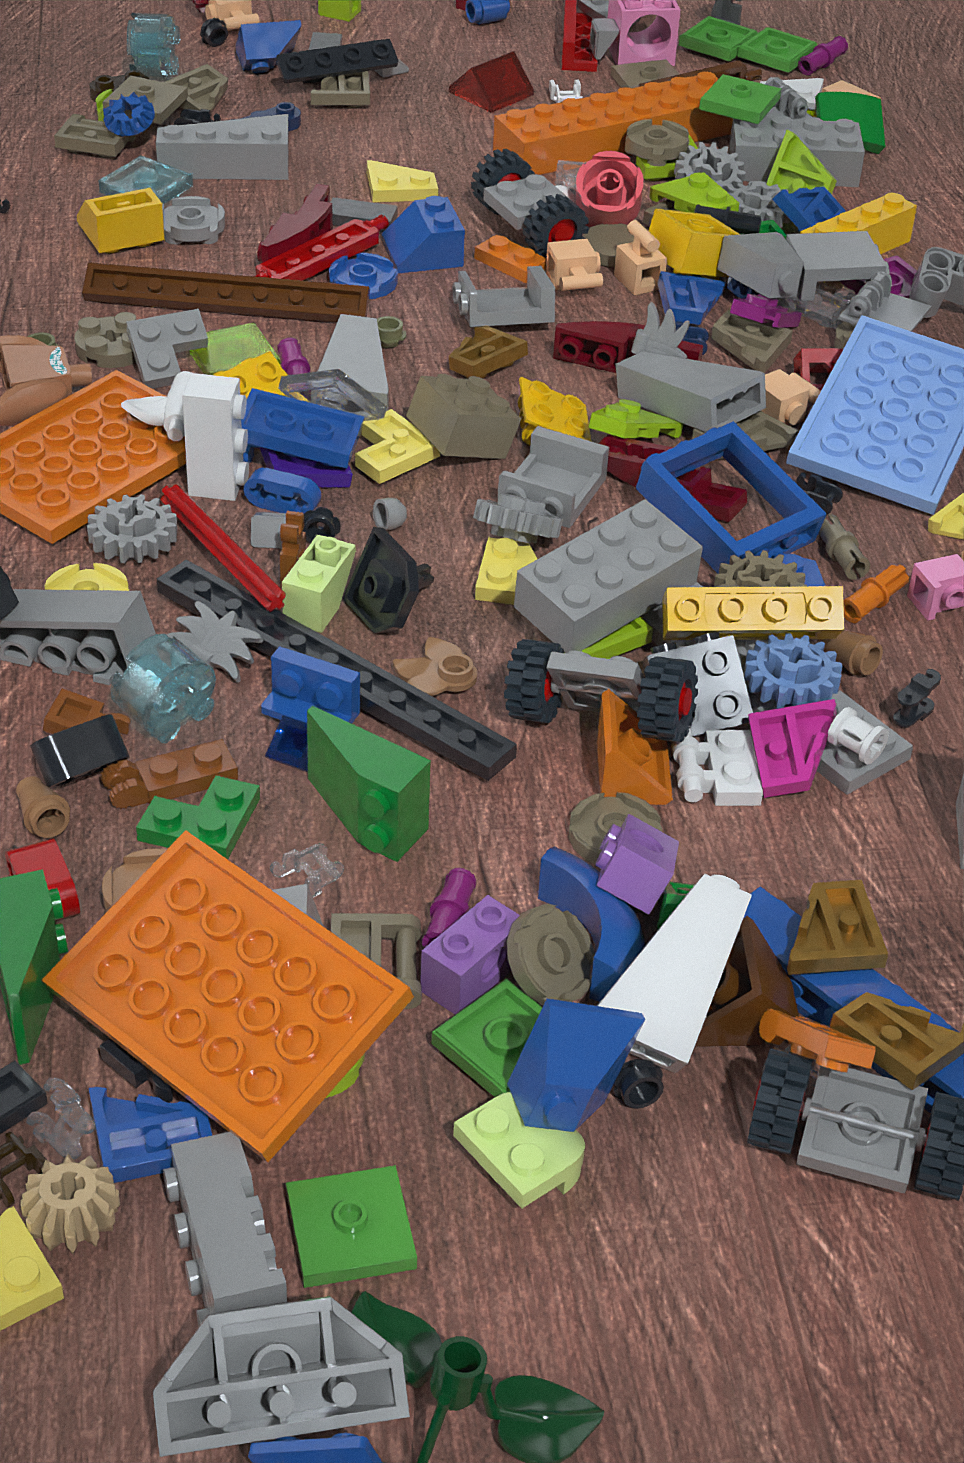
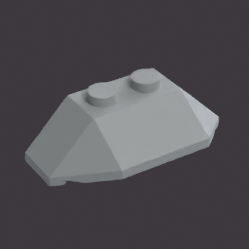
[153,1296,410,1457]

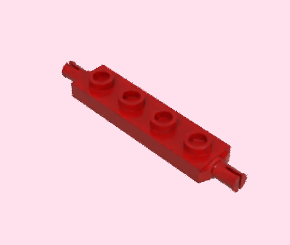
[255,214,389,281]

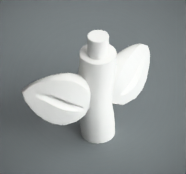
[121,371,192,441]

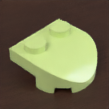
[453,1092,585,1209]

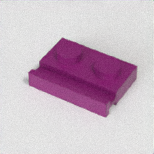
[730,294,802,328]

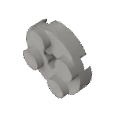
[162,196,225,244]

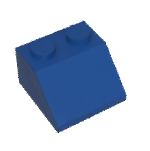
[381,196,465,273]

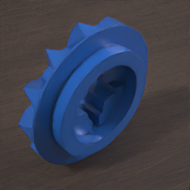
[103,92,155,136]

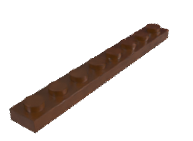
[82,262,370,322]

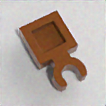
[280,511,306,588]
[43,688,131,737]

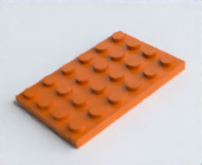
[0,370,186,544]
[42,830,414,1163]

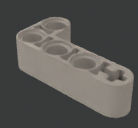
[909,247,964,318]

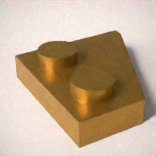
[449,326,528,378]
[830,992,964,1090]

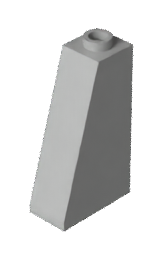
[312,314,389,421]
[616,351,766,432]

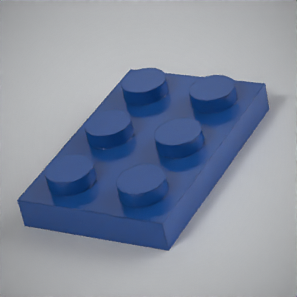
[241,388,365,469]

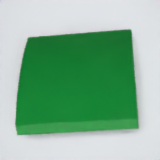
[815,92,886,154]

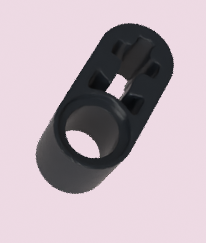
[30,714,130,789]

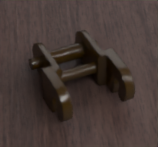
[0,1131,48,1208]

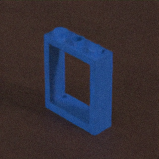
[636,421,827,574]

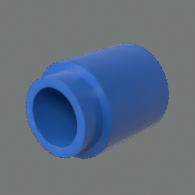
[465,0,510,25]

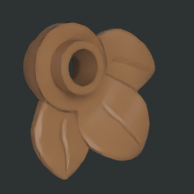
[393,637,477,696]

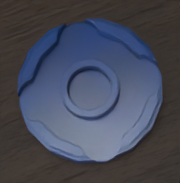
[329,253,398,299]

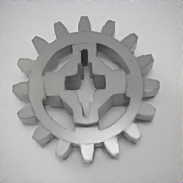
[674,142,745,192]
[728,181,791,228]
[473,493,563,543]
[87,494,178,563]

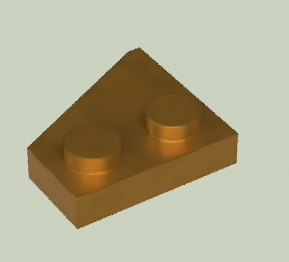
[787,879,888,975]

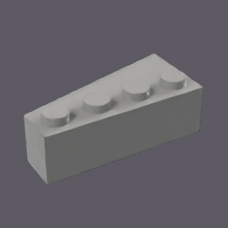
[156,114,289,180]
[0,589,166,694]
[163,1132,287,1327]

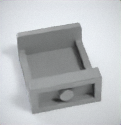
[786,231,889,301]
[452,266,555,327]
[497,426,609,528]

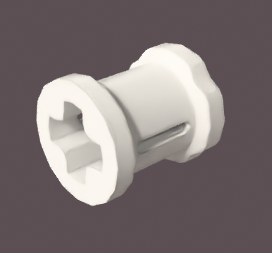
[828,707,889,765]

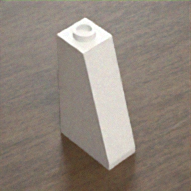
[597,874,752,1073]

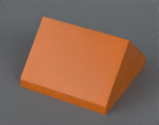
[597,689,673,805]

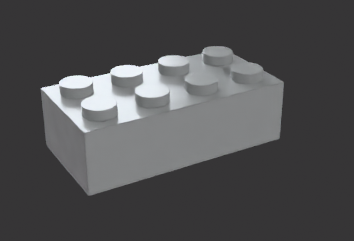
[729,115,865,187]
[514,499,703,654]

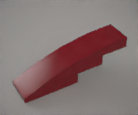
[598,434,748,522]

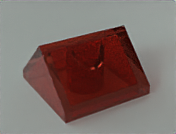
[449,51,534,113]

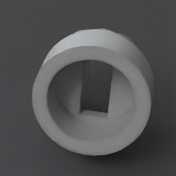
[373,498,407,531]

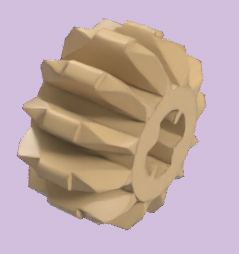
[21,1153,120,1254]

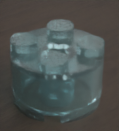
[127,13,180,77]
[110,634,216,743]

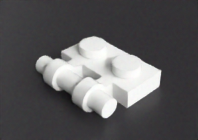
[672,729,763,806]

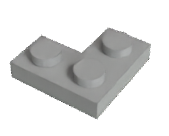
[126,309,208,389]

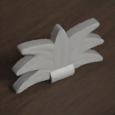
[631,302,690,359]
[162,601,263,683]

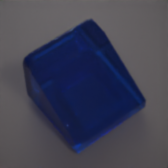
[265,715,308,772]

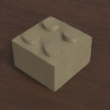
[406,374,521,459]

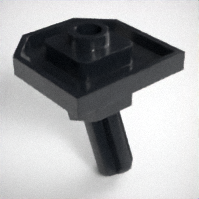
[342,527,434,634]

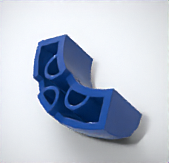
[538,847,645,1002]

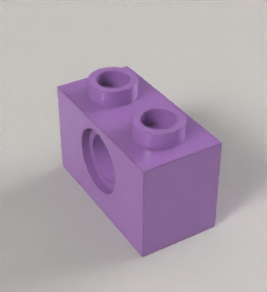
[595,814,679,914]
[421,895,520,1015]

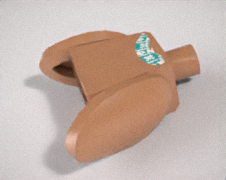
[0,335,92,426]

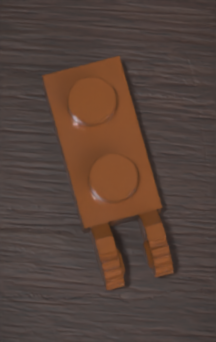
[100,739,238,809]

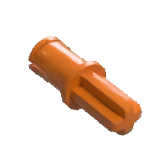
[843,565,909,623]

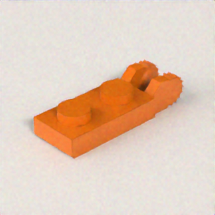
[759,1009,876,1073]

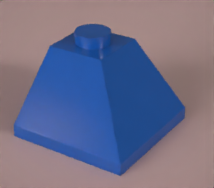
[235,20,301,73]
[507,998,646,1132]

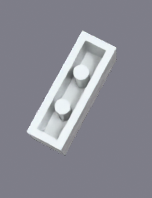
[182,373,249,501]

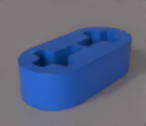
[244,468,322,513]

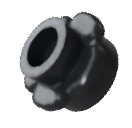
[200,18,228,47]
[303,507,341,543]
[614,1059,664,1109]

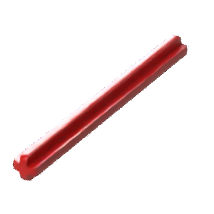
[161,484,286,611]

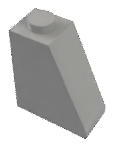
[717,232,804,299]

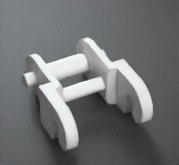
[549,80,582,103]

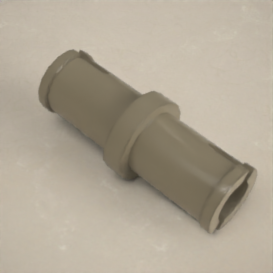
[818,514,870,580]

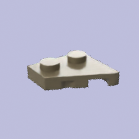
[164,64,228,112]

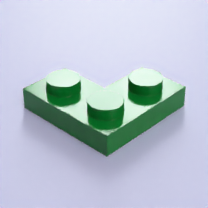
[136,776,260,859]

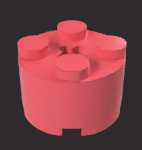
[575,151,643,227]

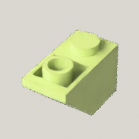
[282,535,356,633]

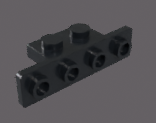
[276,39,399,84]

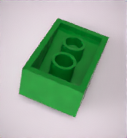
[307,705,431,862]
[0,869,68,1065]

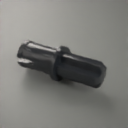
[694,204,762,234]

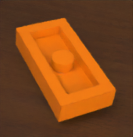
[474,235,547,283]

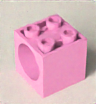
[608,0,681,66]

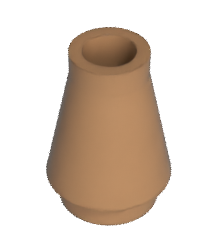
[817,630,883,675]
[16,776,70,838]

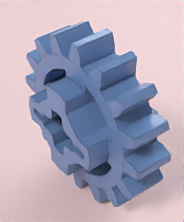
[744,633,842,709]

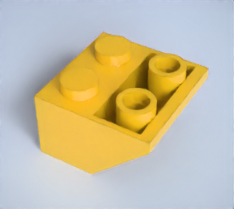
[77,188,165,253]

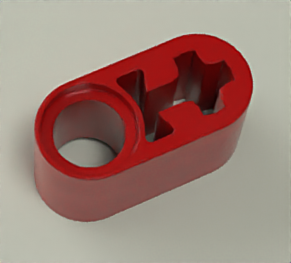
[5,838,80,921]

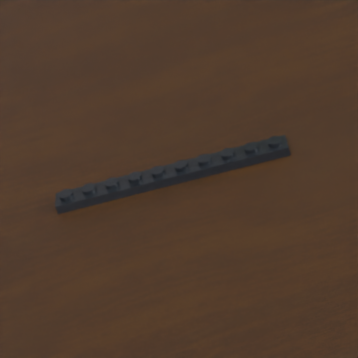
[157,559,517,781]

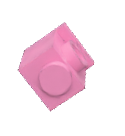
[907,554,964,621]

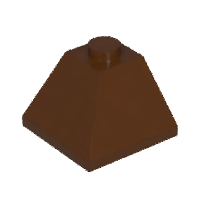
[695,916,799,1047]

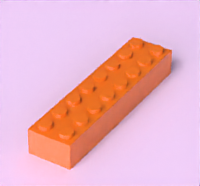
[493,72,733,175]

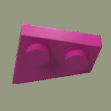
[748,699,837,798]

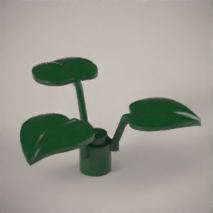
[351,1291,604,1463]

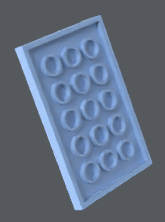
[786,315,964,515]

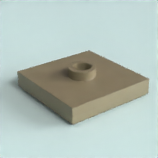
[611,59,679,88]
[103,76,188,124]

